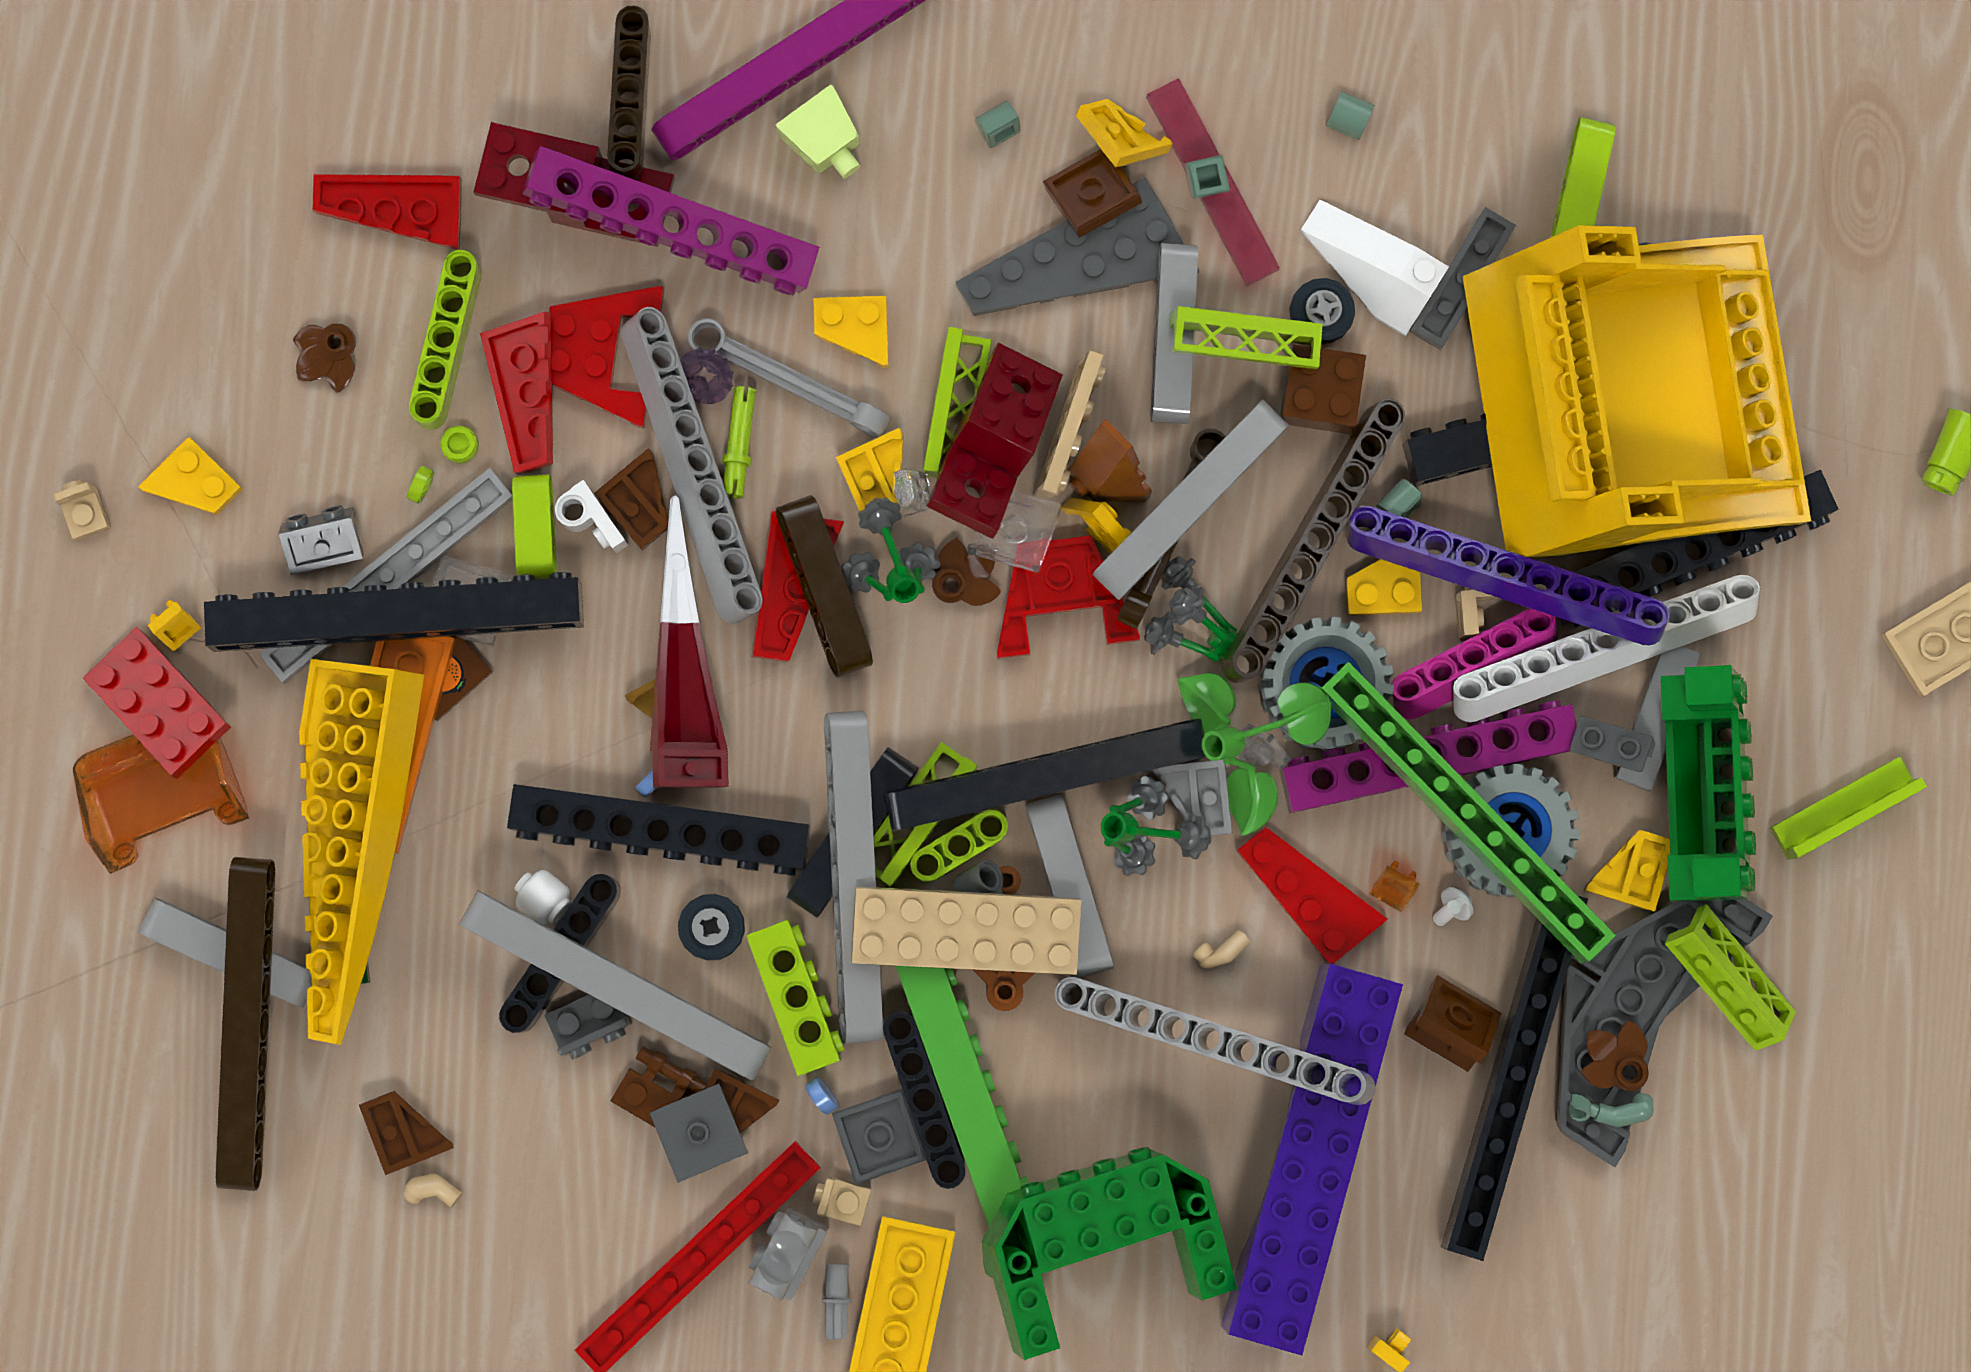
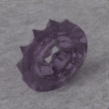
[680,346,734,404]

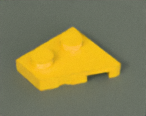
[1075,99,1173,167]
[813,296,889,368]
[1061,497,1132,554]

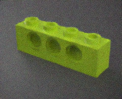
[746,920,845,1076]

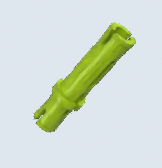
[722,386,757,499]

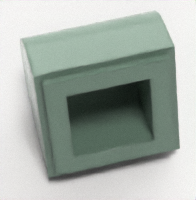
[1326,91,1375,140]
[975,100,1020,148]
[1185,155,1230,199]
[1376,479,1422,518]

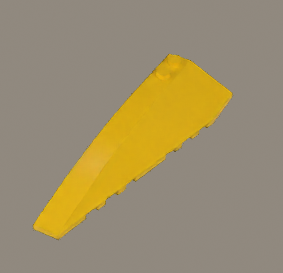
[299,659,424,1045]

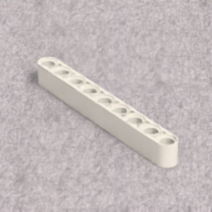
[1453,575,1760,722]

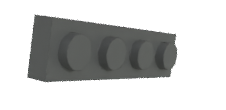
[1410,207,1516,351]

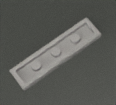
[1614,646,1701,791]

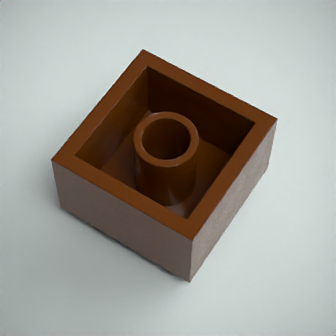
[1280,344,1366,435]

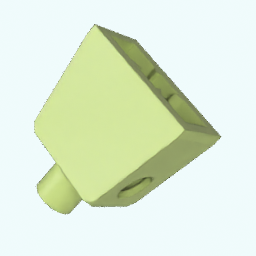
[775,85,861,179]

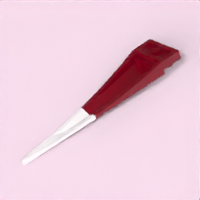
[650,495,729,788]

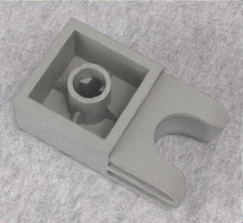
[748,1207,829,1301]

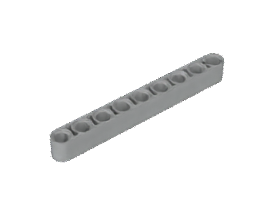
[621,307,763,624]
[824,711,883,1044]
[459,890,772,1081]
[1055,977,1376,1105]

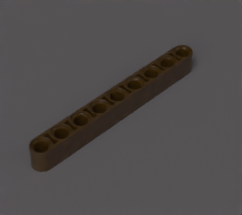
[1222,399,1405,683]
[216,857,276,1191]

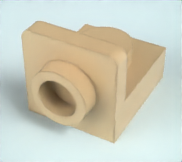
[53,480,111,541]
[1455,587,1496,639]
[812,1177,871,1226]

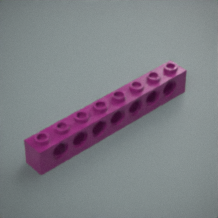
[522,146,820,296]
[1279,700,1577,814]

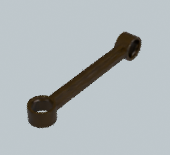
[1116,429,1226,629]

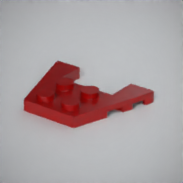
[549,286,664,428]
[997,535,1140,659]

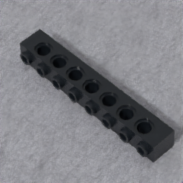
[1545,469,1839,628]
[507,784,811,876]

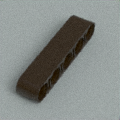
[607,5,651,181]
[776,495,873,678]

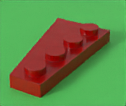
[312,174,462,250]
[480,311,553,475]
[751,511,844,662]
[1236,827,1388,964]

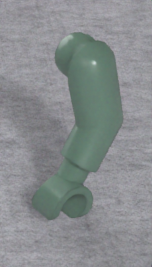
[1569,1093,1654,1128]

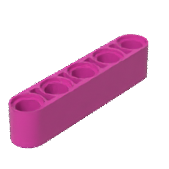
[1391,608,1558,719]

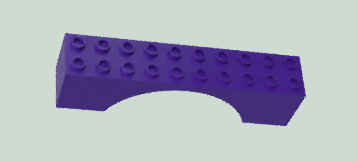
[1221,963,1403,1356]

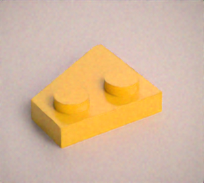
[836,428,904,511]
[138,437,243,515]
[1345,559,1422,616]
[1584,830,1670,912]

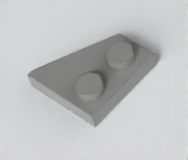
[1154,760,1233,836]

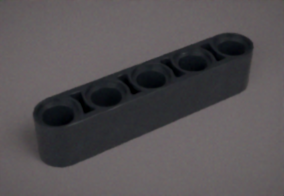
[786,747,919,918]
[499,874,621,1033]
[883,1011,965,1189]

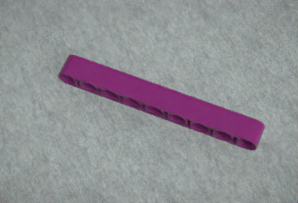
[651,0,926,161]

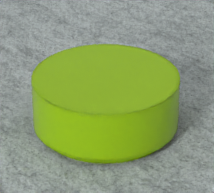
[440,426,479,464]
[406,465,435,504]

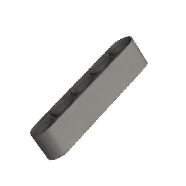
[1151,243,1198,424]
[1025,794,1114,978]
[138,898,312,1007]

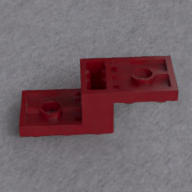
[473,122,675,247]
[926,342,1063,539]

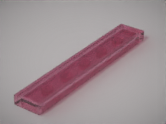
[1146,78,1280,287]

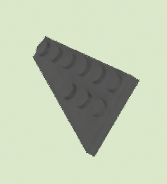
[956,177,1199,316]

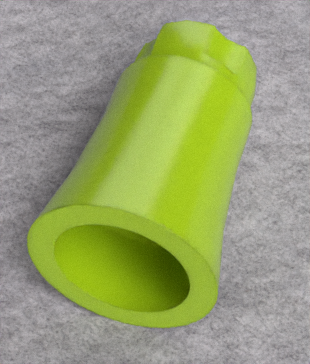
[1921,408,1971,496]

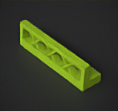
[1169,306,1323,369]
[923,327,992,478]
[873,742,978,888]
[1769,757,1927,860]
[1665,904,1796,1051]

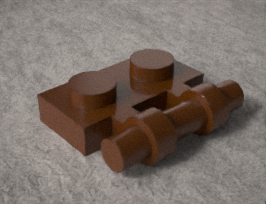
[610,1046,707,1127]

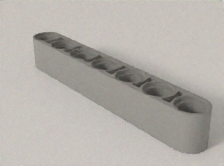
[1092,400,1289,600]

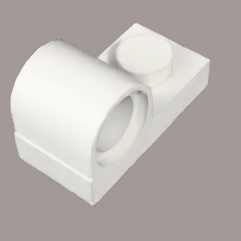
[555,480,628,553]

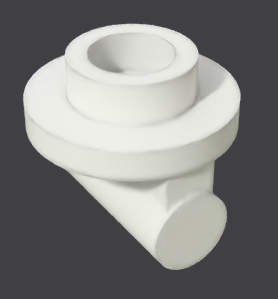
[1433,887,1473,926]

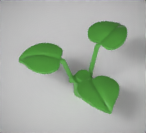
[1177,673,1331,836]

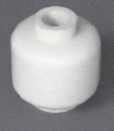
[515,870,571,925]

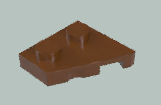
[359,1091,454,1175]

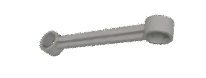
[688,319,891,438]

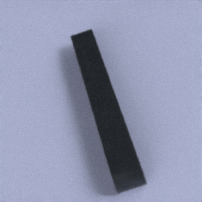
[884,719,1206,830]

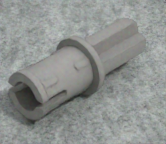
[822,1263,852,1340]

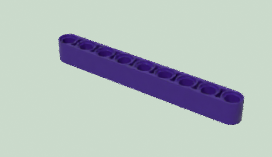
[1347,506,1669,646]

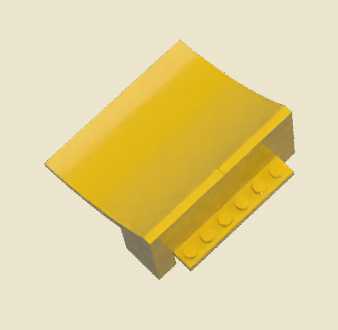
[1463,225,1811,560]

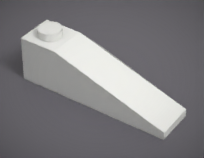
[1300,200,1449,337]

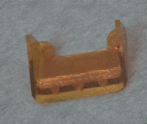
[73,734,249,874]

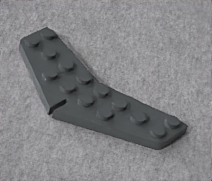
[1557,899,1773,1167]

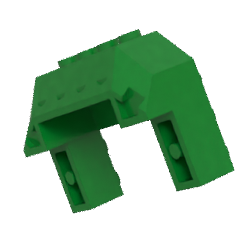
[1660,665,1756,901]
[981,1147,1237,1360]

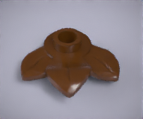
[293,323,356,393]
[932,538,1001,606]
[1581,1020,1649,1091]

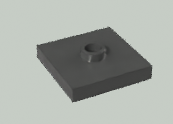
[650,1083,748,1183]
[832,1089,926,1185]

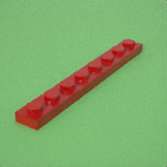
[574,1140,821,1372]

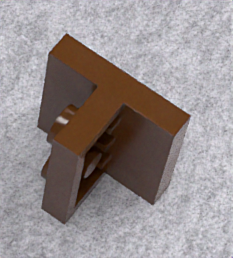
[1404,975,1502,1072]

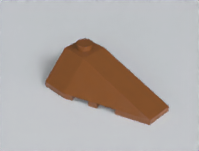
[1068,419,1152,502]

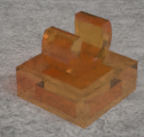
[1369,861,1420,912]

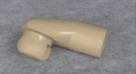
[1193,930,1250,969]
[404,1173,462,1208]

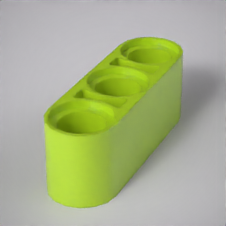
[512,474,557,580]
[911,810,1008,883]

